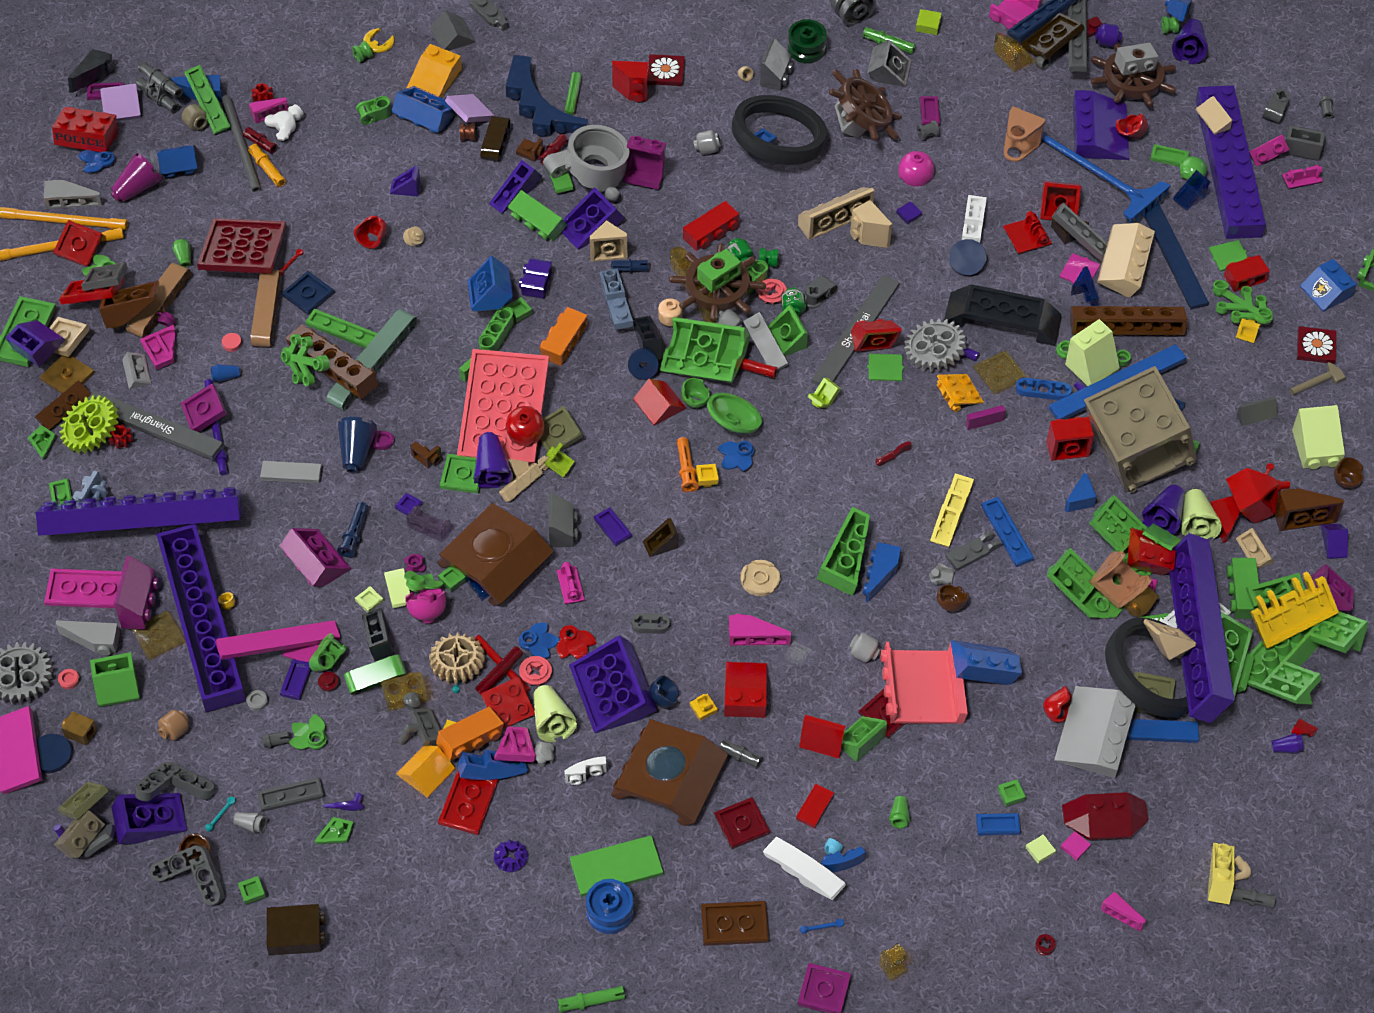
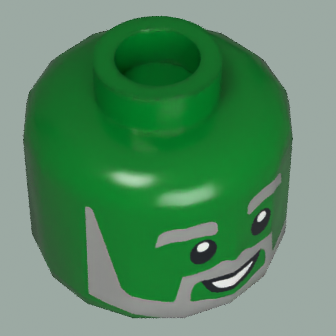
[727,238,754,262]
[781,288,806,316]

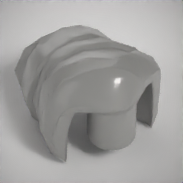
[929,563,954,585]
[533,742,554,767]

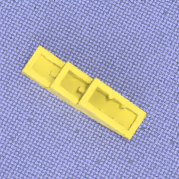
[930,473,974,547]

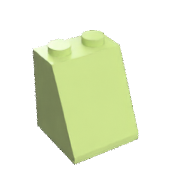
[1065,319,1120,386]
[1292,405,1345,469]

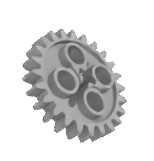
[904,318,966,372]
[0,642,53,704]

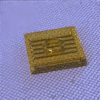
[973,350,1027,395]
[131,610,186,660]

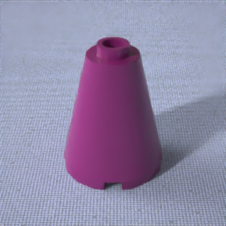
[111,153,162,202]

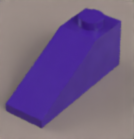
[489,160,542,214]

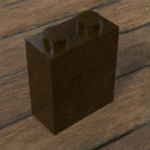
[267,904,325,956]

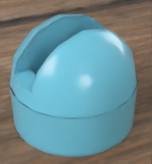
[824,838,843,855]

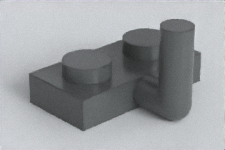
[398,708,440,746]

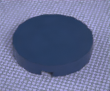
[949,239,986,276]
[36,734,72,773]

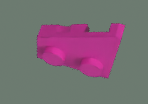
[140,325,176,370]
[494,726,535,762]

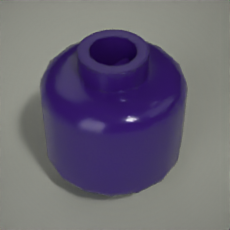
[1095,23,1122,48]

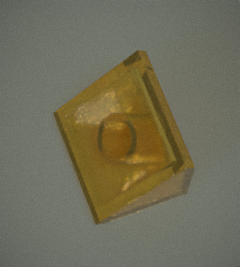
[993,32,1035,72]

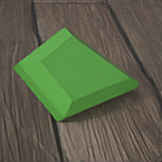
[28,425,56,459]
[315,817,354,844]

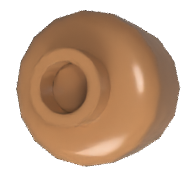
[158,710,189,741]

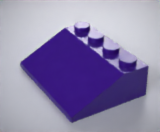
[1073,90,1129,160]
[569,635,657,733]

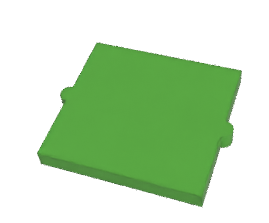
[1208,240,1247,271]
[867,354,904,381]
[1143,523,1181,551]

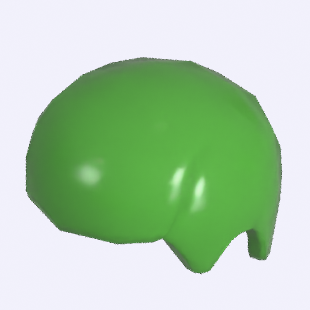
[1179,156,1207,185]
[681,378,710,408]

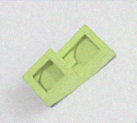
[384,568,410,608]

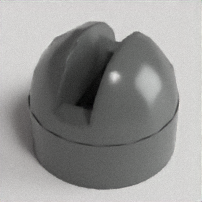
[1035,56,1050,70]
[403,692,420,710]

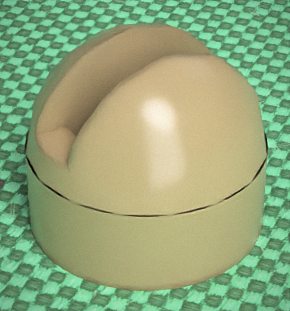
[738,66,754,81]

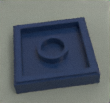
[281,271,335,315]

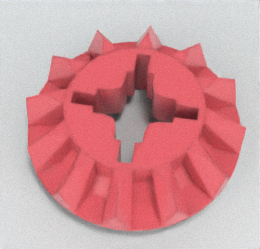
[757,279,787,305]
[519,656,552,687]

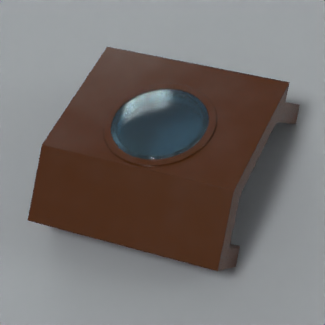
[611,719,728,826]

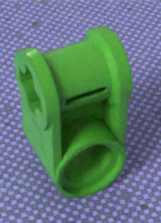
[356,96,392,125]
[309,633,346,672]

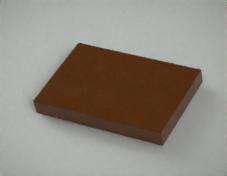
[701,901,769,946]

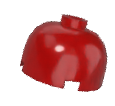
[505,406,545,446]

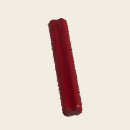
[475,646,523,696]

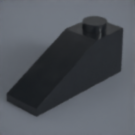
[68,49,114,93]
[633,316,663,360]
[362,608,395,662]

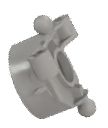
[543,125,629,201]

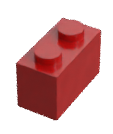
[1224,255,1270,292]

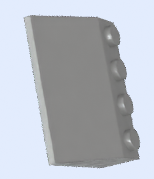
[1054,686,1135,778]

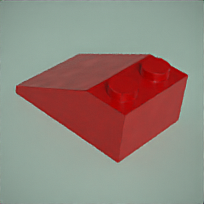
[724,662,767,718]

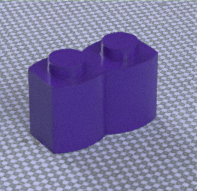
[519,258,553,298]

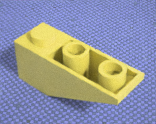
[1208,843,1234,904]

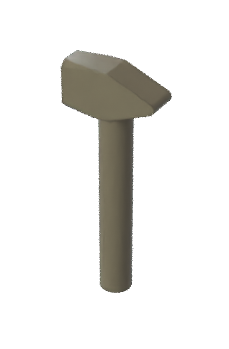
[1289,362,1346,395]

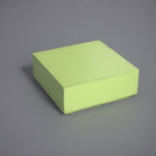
[355,586,384,613]
[1026,835,1056,864]

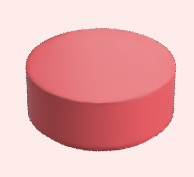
[222,333,242,352]
[58,669,80,689]

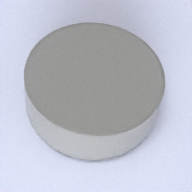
[246,690,268,711]

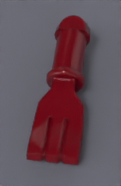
[875,441,912,466]

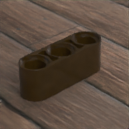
[480,116,510,161]

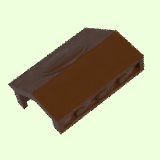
[436,503,554,606]

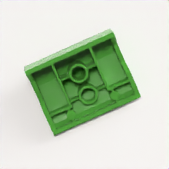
[660,317,750,383]

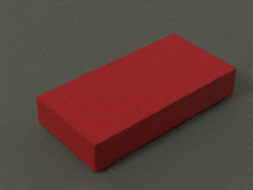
[796,784,834,828]

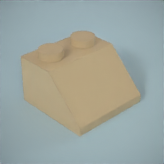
[850,200,892,248]

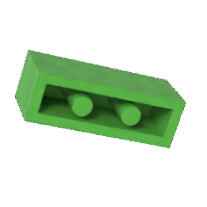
[508,190,567,241]
[1226,558,1259,619]

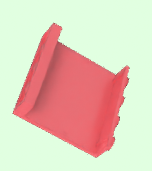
[880,642,968,724]

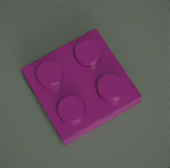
[180,383,227,432]
[798,963,851,1013]

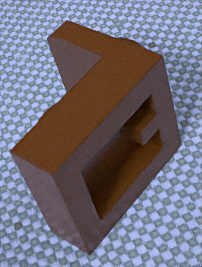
[516,138,545,162]
[410,441,442,468]

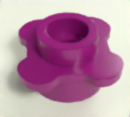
[157,312,177,327]
[404,554,425,572]

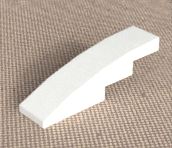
[962,195,987,243]
[763,837,846,900]

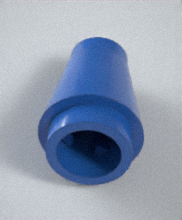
[211,364,239,383]

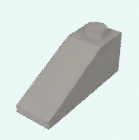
[44,180,102,209]
[743,312,789,371]
[56,620,120,656]

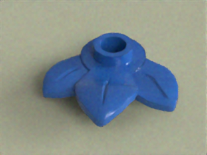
[78,150,115,173]
[718,441,754,471]
[519,623,560,659]

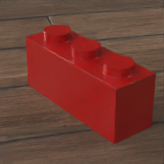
[683,201,739,252]

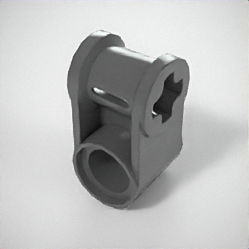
[1262,89,1290,124]
[805,275,838,309]

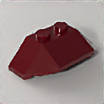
[1062,792,1149,840]

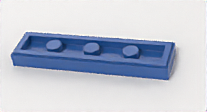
[981,497,1034,567]
[1126,719,1199,743]

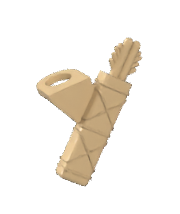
[499,456,549,502]

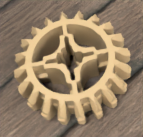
[429,632,485,685]

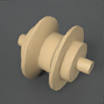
[403,226,424,246]

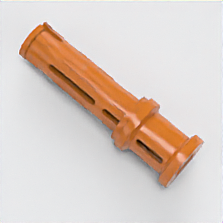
[676,437,699,492]

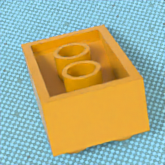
[407,44,462,97]

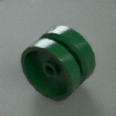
[788,19,827,63]

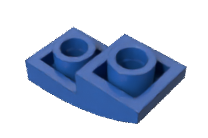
[821,846,866,873]

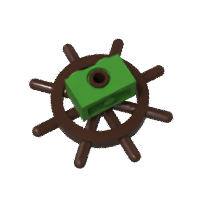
[669,244,766,322]

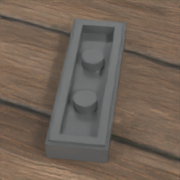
[257,777,324,812]

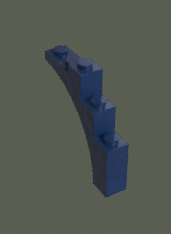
[505,55,588,136]

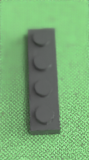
[1052,203,1107,262]

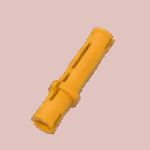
[248,144,287,188]

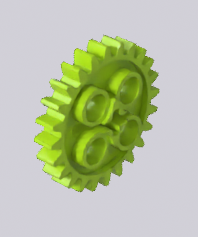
[59,395,119,453]

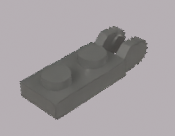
[945,531,1002,572]

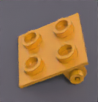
[937,374,984,412]

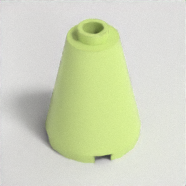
[1181,489,1222,539]
[533,685,577,742]

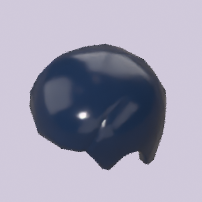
[650,675,679,708]

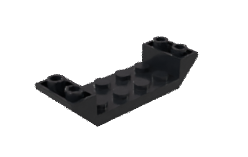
[944,284,1061,346]

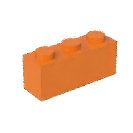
[539,307,588,366]
[436,706,504,761]

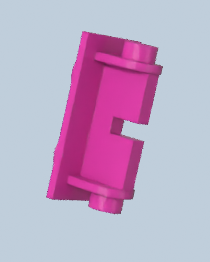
[1249,134,1289,166]
[1282,165,1323,189]
[556,562,584,604]

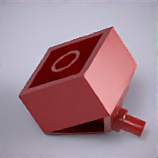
[1226,468,1290,524]

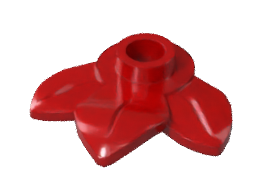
[556,625,596,659]

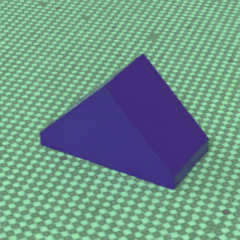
[390,165,421,197]
[1320,524,1348,559]

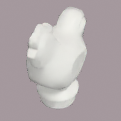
[265,104,304,141]

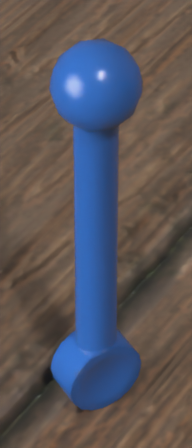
[800,919,844,934]

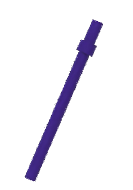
[204,379,227,475]

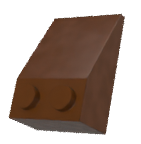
[99,281,160,329]
[1274,488,1344,531]

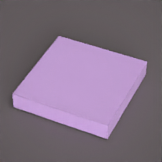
[100,84,141,121]
[445,94,494,123]

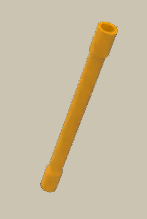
[0,207,128,230]
[0,228,124,261]

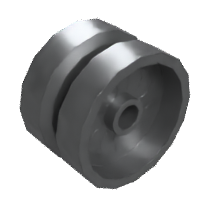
[831,0,876,26]

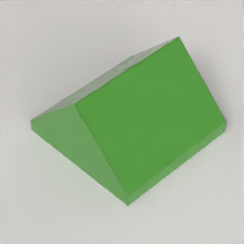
[768,305,808,356]
[842,716,887,762]

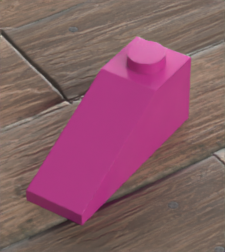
[729,614,791,646]

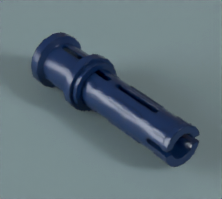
[337,502,369,558]

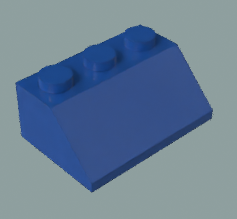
[392,86,456,133]
[467,255,513,311]
[951,640,1022,685]

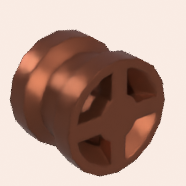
[460,123,475,141]

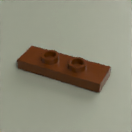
[35,380,91,430]

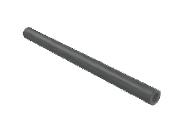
[222,95,261,192]

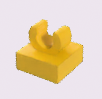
[1236,319,1260,343]
[696,464,719,488]
[690,693,718,721]

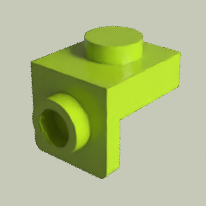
[807,378,841,408]
[544,443,575,477]

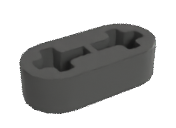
[631,613,670,634]

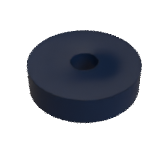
[628,348,659,380]

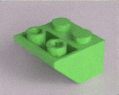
[90,652,140,707]

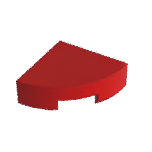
[1291,719,1318,737]

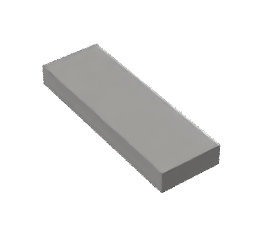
[260,461,322,484]

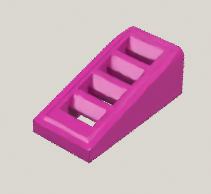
[249,97,288,123]
[1101,892,1146,932]

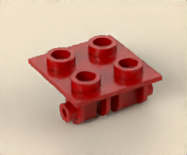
[1003,211,1052,254]
[481,677,535,729]

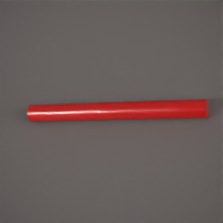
[475,635,531,694]

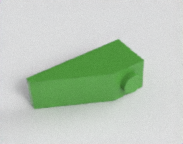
[1246,573,1306,607]

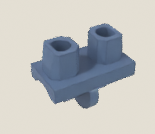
[73,471,108,502]

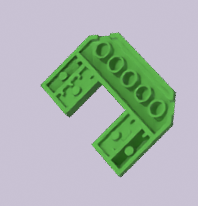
[1047,495,1151,618]
[1247,612,1368,705]

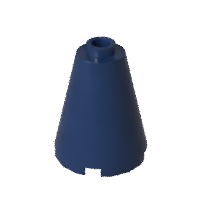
[338,417,377,473]

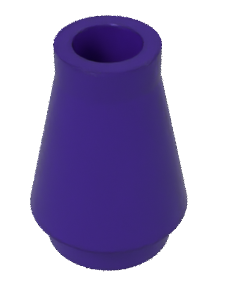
[1271,733,1303,753]

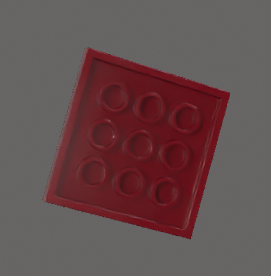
[197,218,287,274]

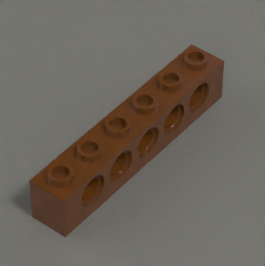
[1070,306,1187,335]
[285,325,379,400]

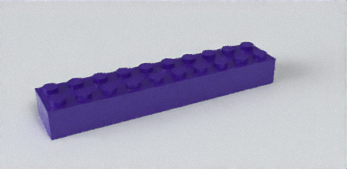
[1195,85,1266,239]
[35,487,243,536]
[156,523,246,712]
[1169,533,1234,723]

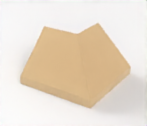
[1143,619,1196,660]

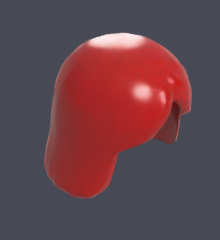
[1116,113,1148,138]
[354,216,387,249]
[1043,686,1072,723]

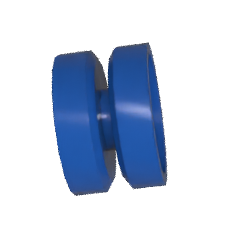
[586,879,633,934]

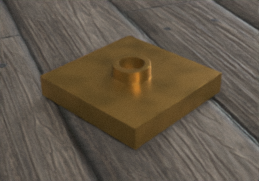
[40,355,95,394]

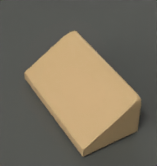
[1196,96,1232,135]
[1236,528,1275,569]

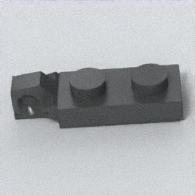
[469,0,508,32]

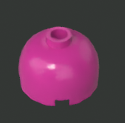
[898,151,935,186]
[405,588,446,623]

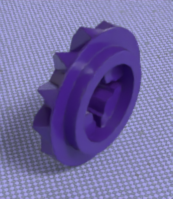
[494,839,528,872]

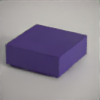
[896,201,922,224]
[395,492,422,518]

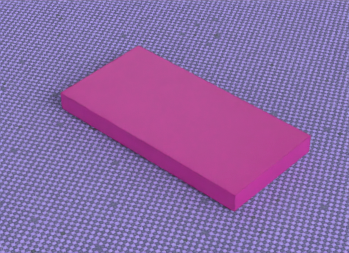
[44,569,122,608]
[0,706,42,794]

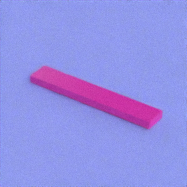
[216,620,340,660]

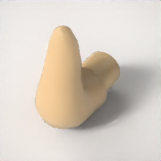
[1234,856,1251,881]

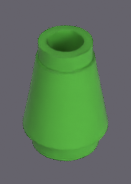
[172,239,191,267]
[889,796,910,829]

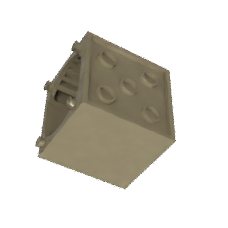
[1084,366,1197,493]

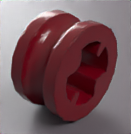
[1035,934,1055,956]

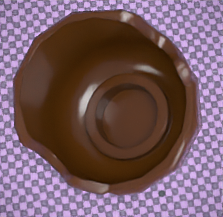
[1334,457,1364,489]
[937,585,969,612]
[178,833,212,865]

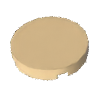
[741,560,780,596]

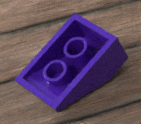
[562,187,625,250]
[111,793,187,844]

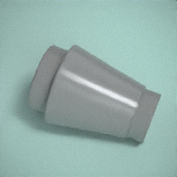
[233,812,267,834]

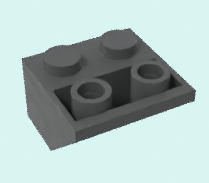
[1284,124,1325,160]

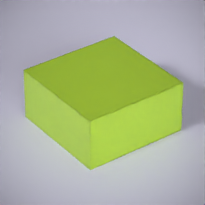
[916,9,942,35]

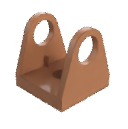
[1004,106,1046,162]
[1089,551,1152,609]

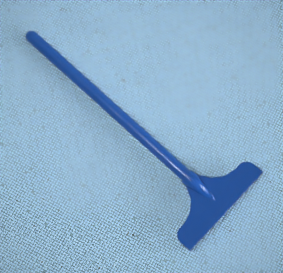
[1042,133,1171,224]

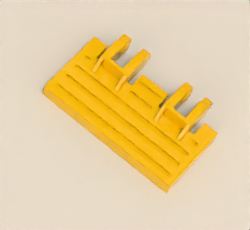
[1250,572,1339,649]

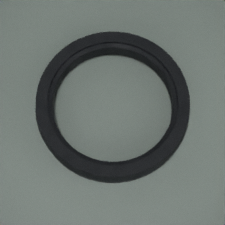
[732,95,827,165]
[1105,617,1189,717]

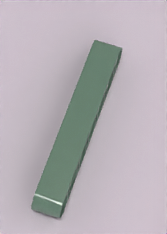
[326,309,417,411]

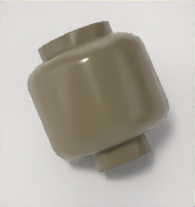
[181,104,208,131]

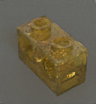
[381,672,428,711]

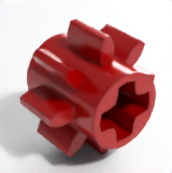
[251,83,274,102]
[109,424,133,449]

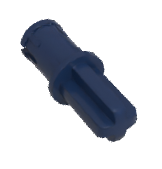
[611,258,648,273]

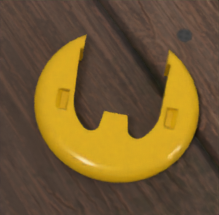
[363,28,395,53]

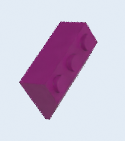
[280,528,352,587]
[114,556,159,629]

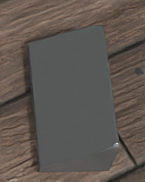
[1237,396,1277,426]

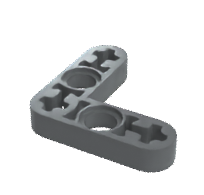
[135,762,214,801]
[149,845,224,905]

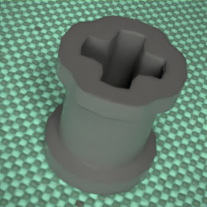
[917,120,940,140]

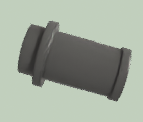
[1319,96,1334,119]
[262,730,289,749]

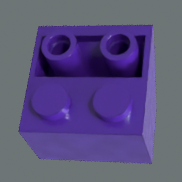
[5,320,65,368]

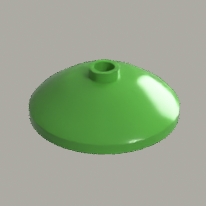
[707,393,762,434]

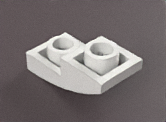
[565,756,606,785]

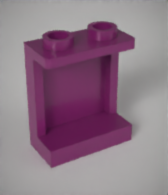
[623,136,666,189]

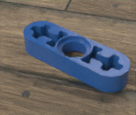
[1015,378,1072,400]

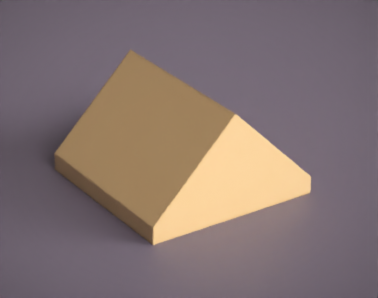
[590,220,628,261]

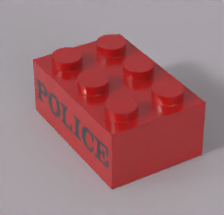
[52,107,118,152]

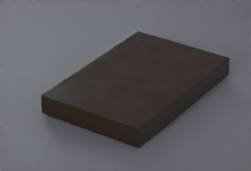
[1022,13,1085,60]

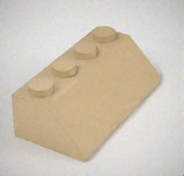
[798,187,874,240]
[1097,223,1155,297]

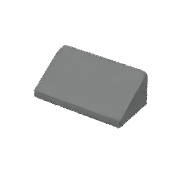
[122,352,152,389]

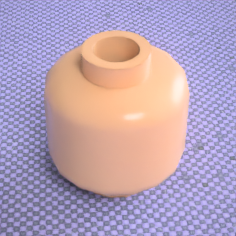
[658,299,683,326]

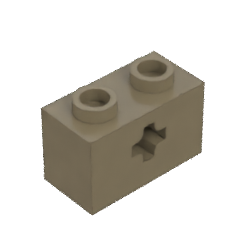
[54,811,105,858]

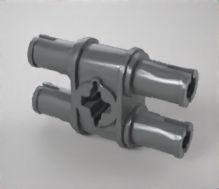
[135,61,183,113]

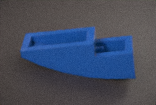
[457,749,527,780]

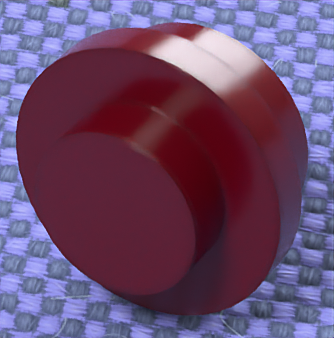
[318,672,339,691]

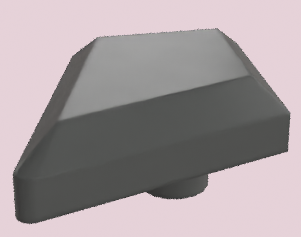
[83,824,115,858]

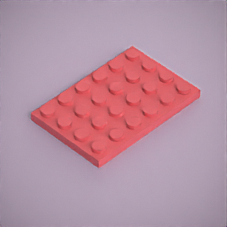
[457,349,549,465]

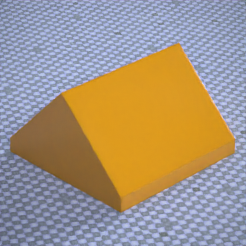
[396,745,455,798]

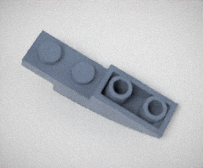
[599,268,633,330]

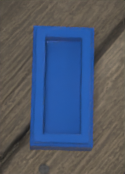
[976,813,1020,836]

